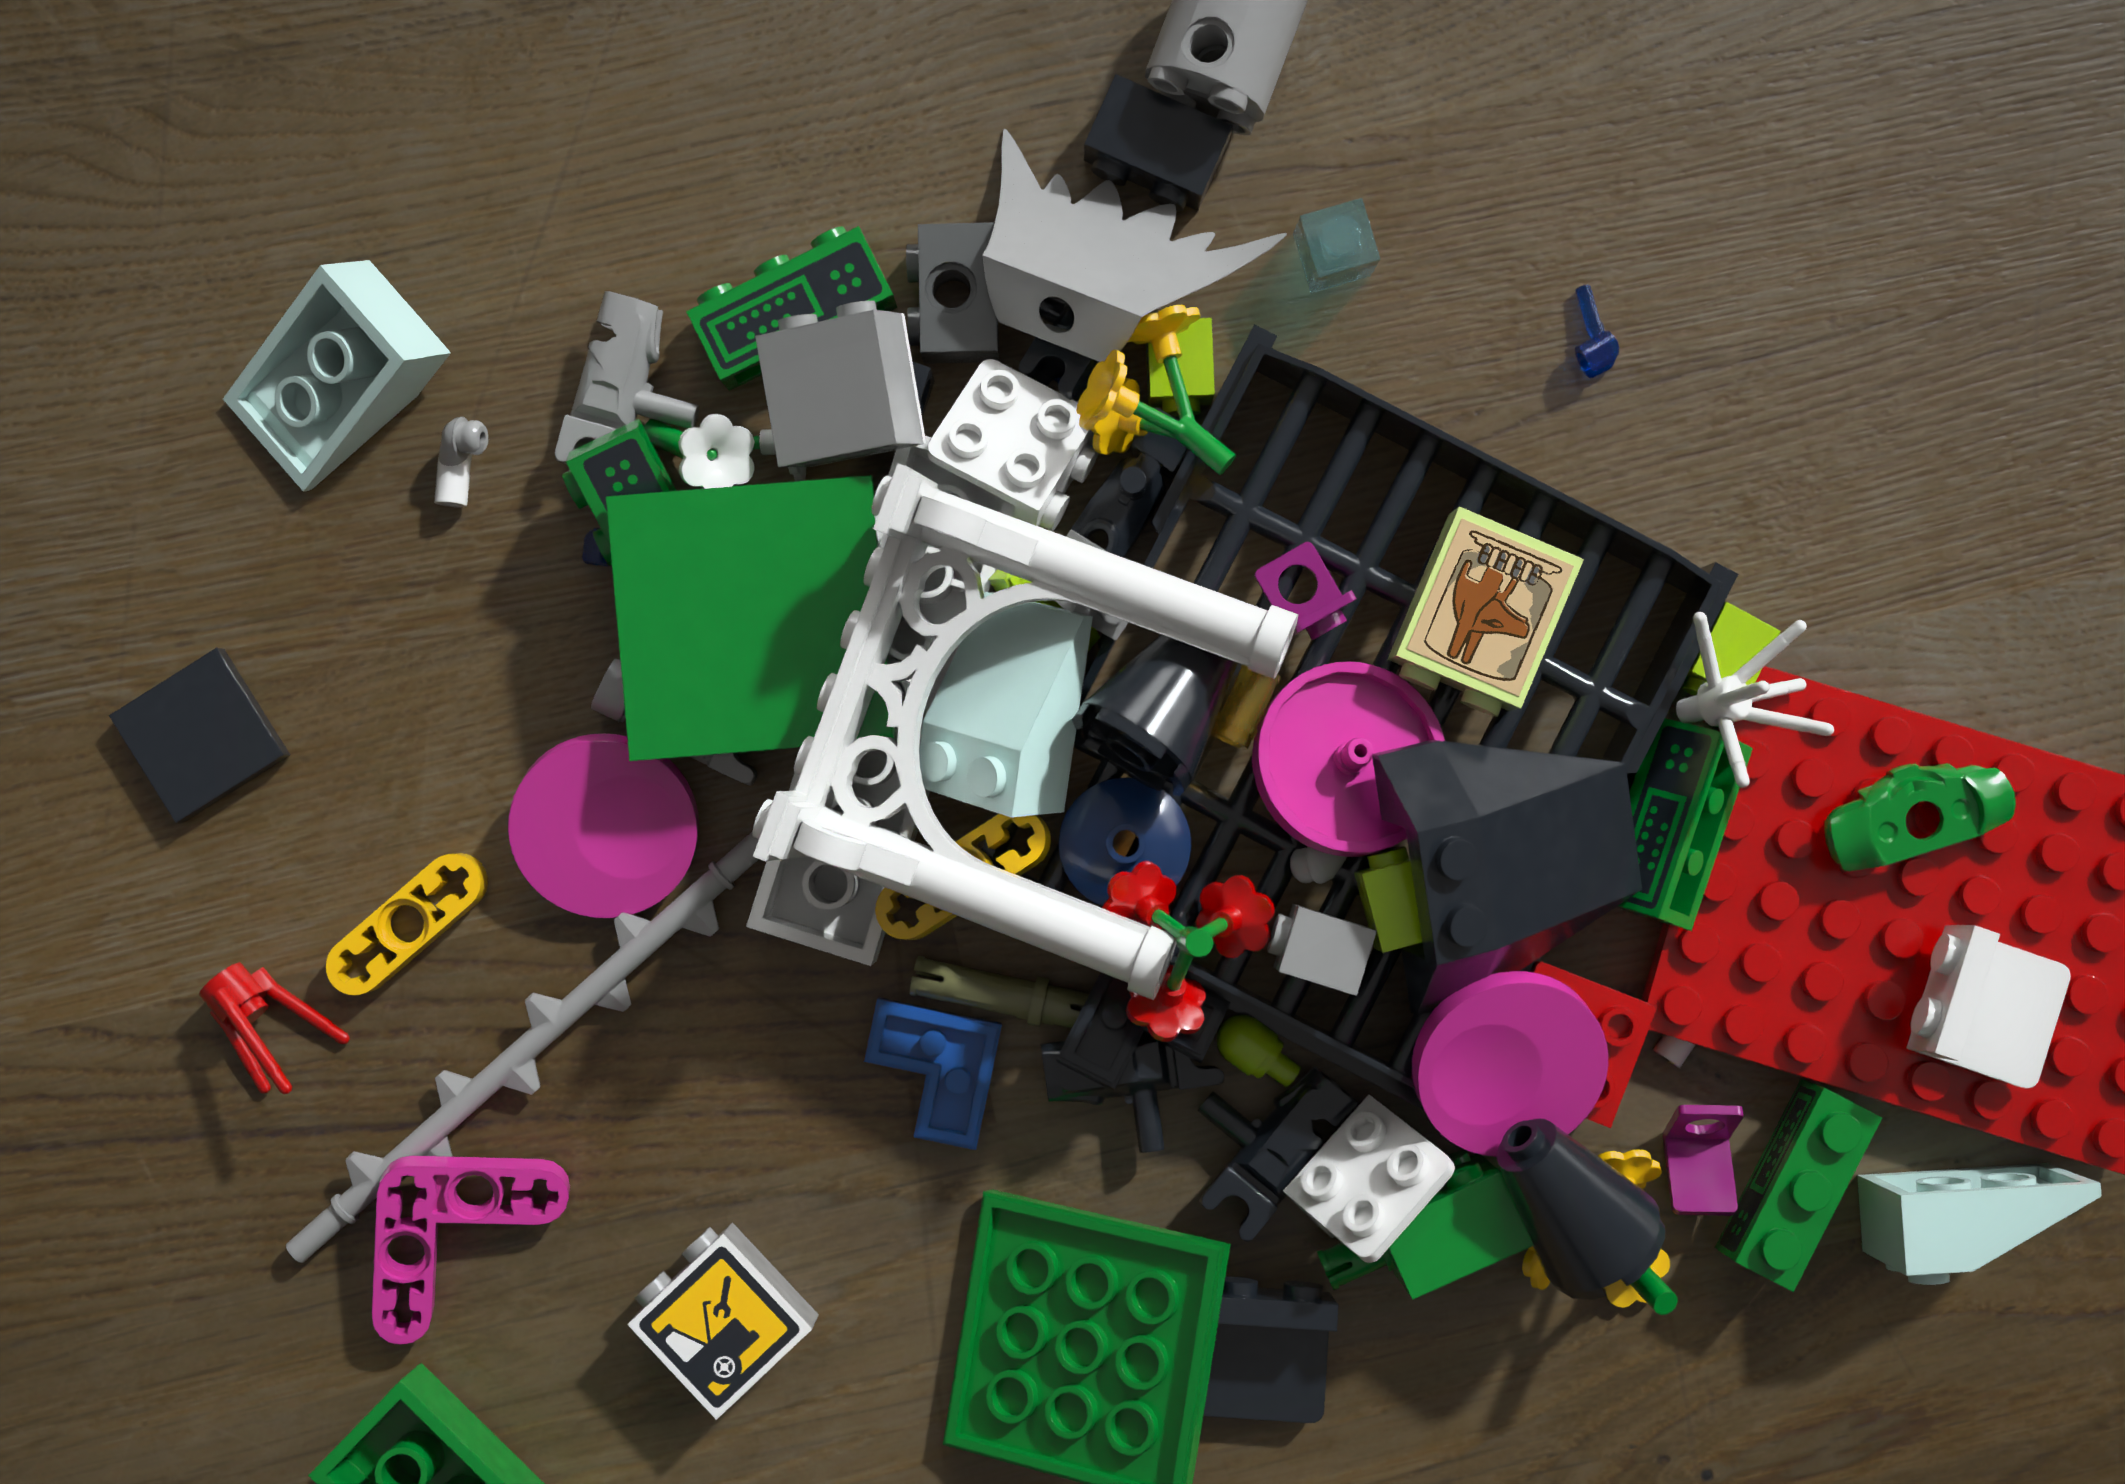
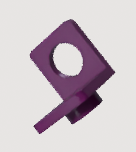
[1255,542,1357,640]
[1663,1105,1744,1216]

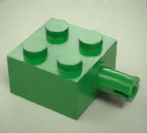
[1316,1150,1534,1300]

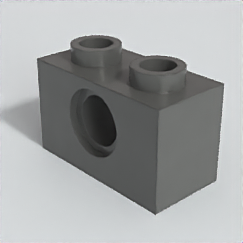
[906,222,999,364]

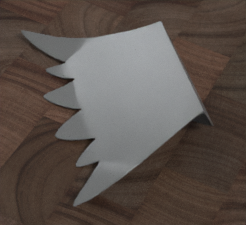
[982,129,1287,362]

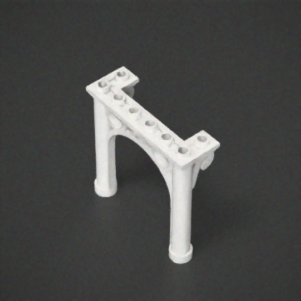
[752,463,1298,1000]

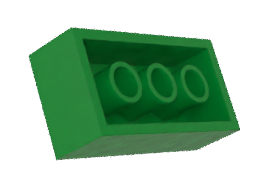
[308,1363,545,1484]

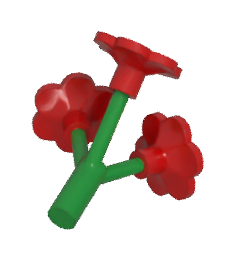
[1102,861,1275,1042]

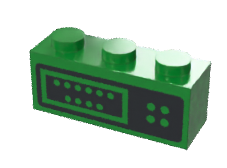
[686,226,898,391]
[562,419,676,566]
[1617,718,1753,931]
[1714,1079,1882,1292]

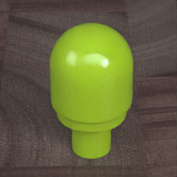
[1216,1014,1301,1087]

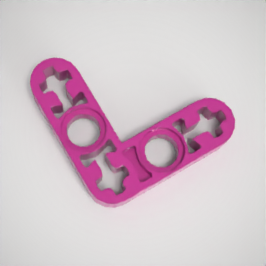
[372,1156,570,1345]

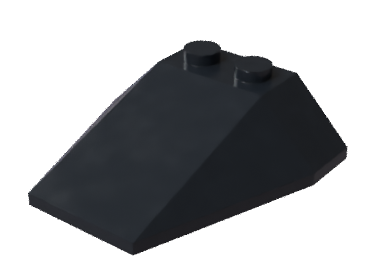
[1372,740,1642,1015]

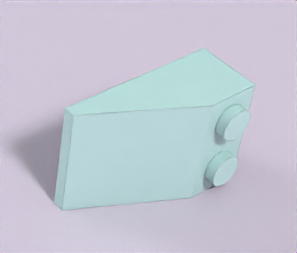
[223,260,451,492]
[919,592,1093,818]
[1857,1163,2102,1285]

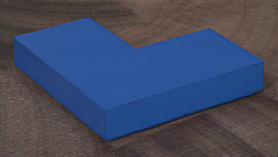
[864,997,1002,1150]

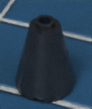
[1072,635,1238,796]
[1497,1118,1665,1300]

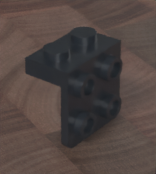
[1204,1277,1339,1423]

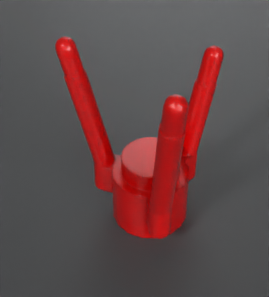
[199,962,350,1095]

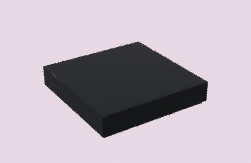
[109,647,291,823]

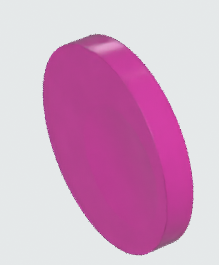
[1252,662,1445,857]
[508,734,699,918]
[1412,971,1608,1157]

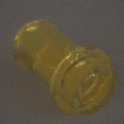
[1211,664,1281,750]

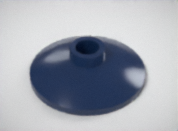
[1059,778,1191,906]

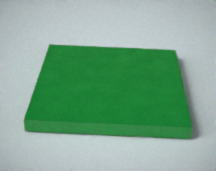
[606,475,895,761]
[943,1189,1231,1484]

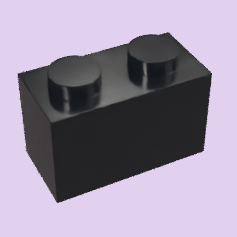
[1084,74,1233,211]

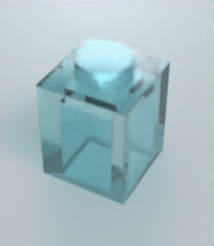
[1293,198,1380,293]

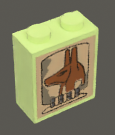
[1387,507,1584,717]

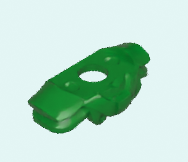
[1824,763,2016,871]

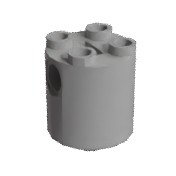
[1145,0,1308,136]

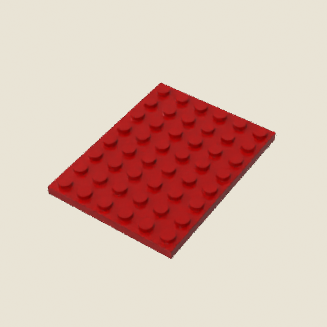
[1641,666,2125,1175]

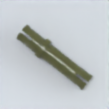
[910,955,1090,1028]

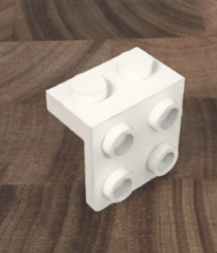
[927,359,1099,531]
[1907,925,2071,1088]
[1283,1095,1455,1263]

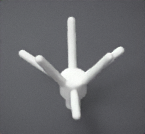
[1676,612,1834,788]

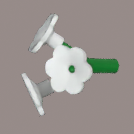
[644,414,806,489]

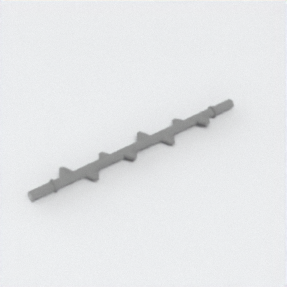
[286,831,759,1263]

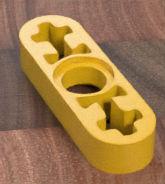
[875,814,1051,940]
[326,853,488,995]

